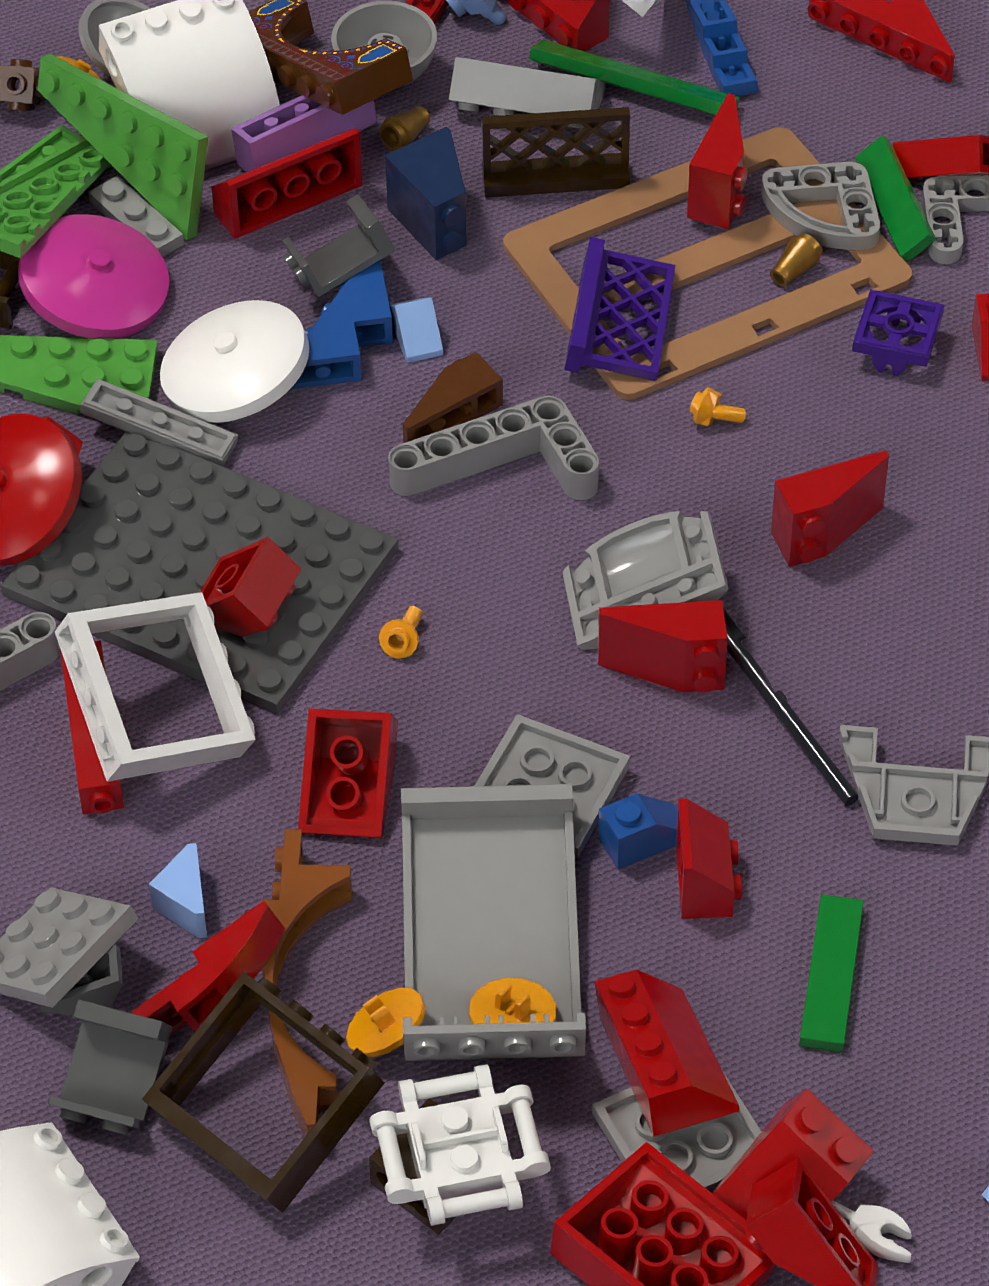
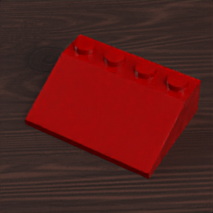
[550,1142,778,1286]

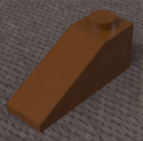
[402,352,503,443]

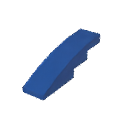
[685,0,758,96]

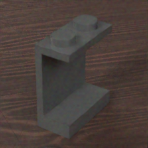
[282,194,395,297]
[48,999,173,1135]

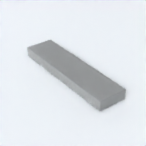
[80,379,238,466]

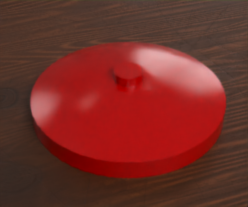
[0,414,82,566]

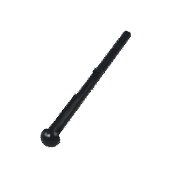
[723,607,859,806]

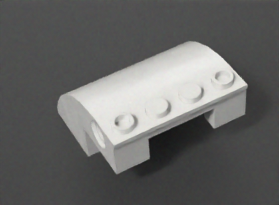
[99,0,280,170]
[0,1122,140,1286]

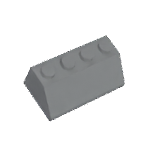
[449,57,606,129]

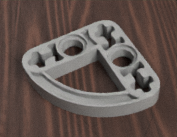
[761,162,880,250]

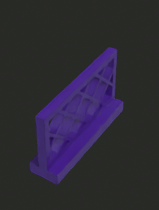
[564,237,675,381]

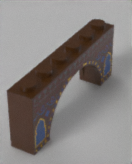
[249,0,413,115]

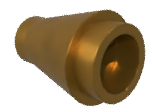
[379,106,430,150]
[770,233,823,287]

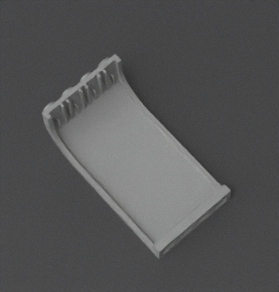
[401,784,586,1061]

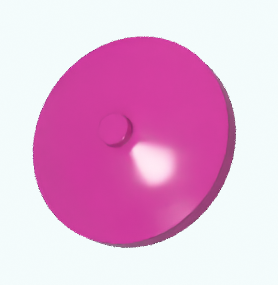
[18,214,169,339]

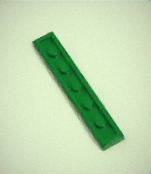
[529,40,740,115]

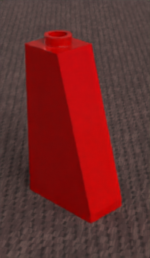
[60,640,124,814]

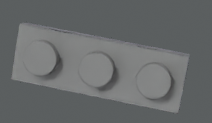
[88,175,184,257]

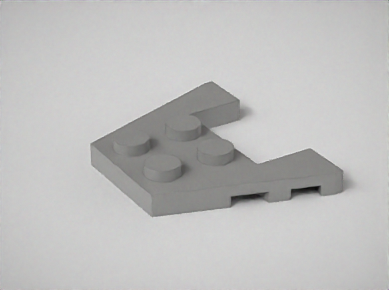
[839,725,989,846]

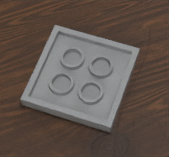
[474,714,631,858]
[0,887,139,1008]
[592,1072,762,1193]

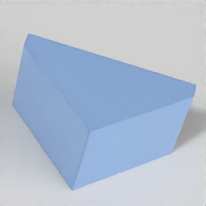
[389,297,443,363]
[149,843,207,938]

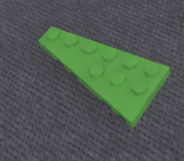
[38,54,209,240]
[0,137,110,258]
[0,335,158,415]

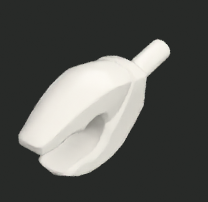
[832,1201,912,1263]

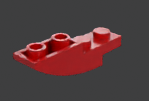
[130,900,285,1036]

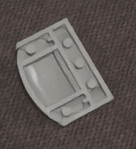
[562,511,729,650]

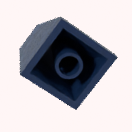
[385,127,467,260]

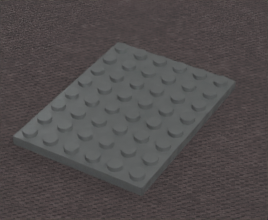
[1,431,399,715]

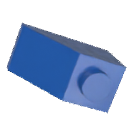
[598,793,678,869]

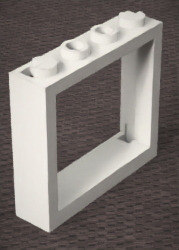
[55,592,256,782]

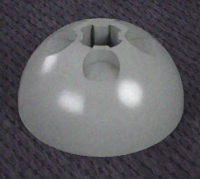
[331,1,437,89]

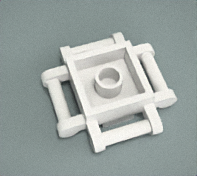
[369,1064,551,1226]

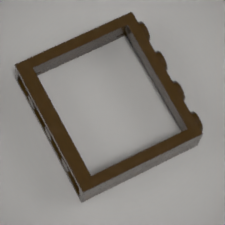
[142,972,385,1213]

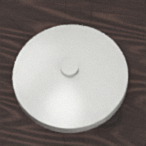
[160,300,309,423]

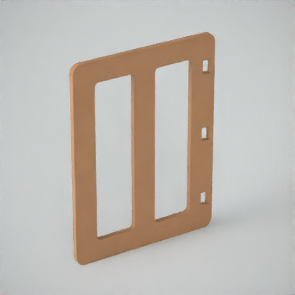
[503,127,912,400]

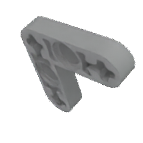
[922,175,989,265]

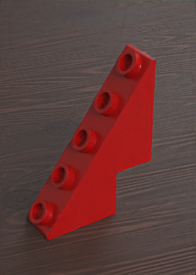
[808,0,955,82]
[893,135,989,179]

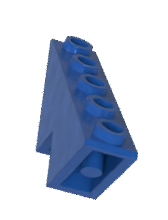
[290,260,393,390]

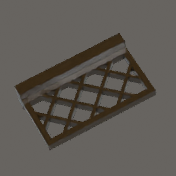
[482,107,630,198]

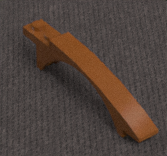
[262,829,352,1138]

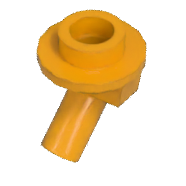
[690,387,746,426]
[379,606,424,659]

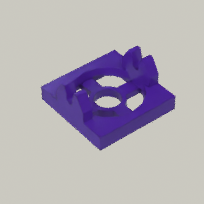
[852,289,945,376]

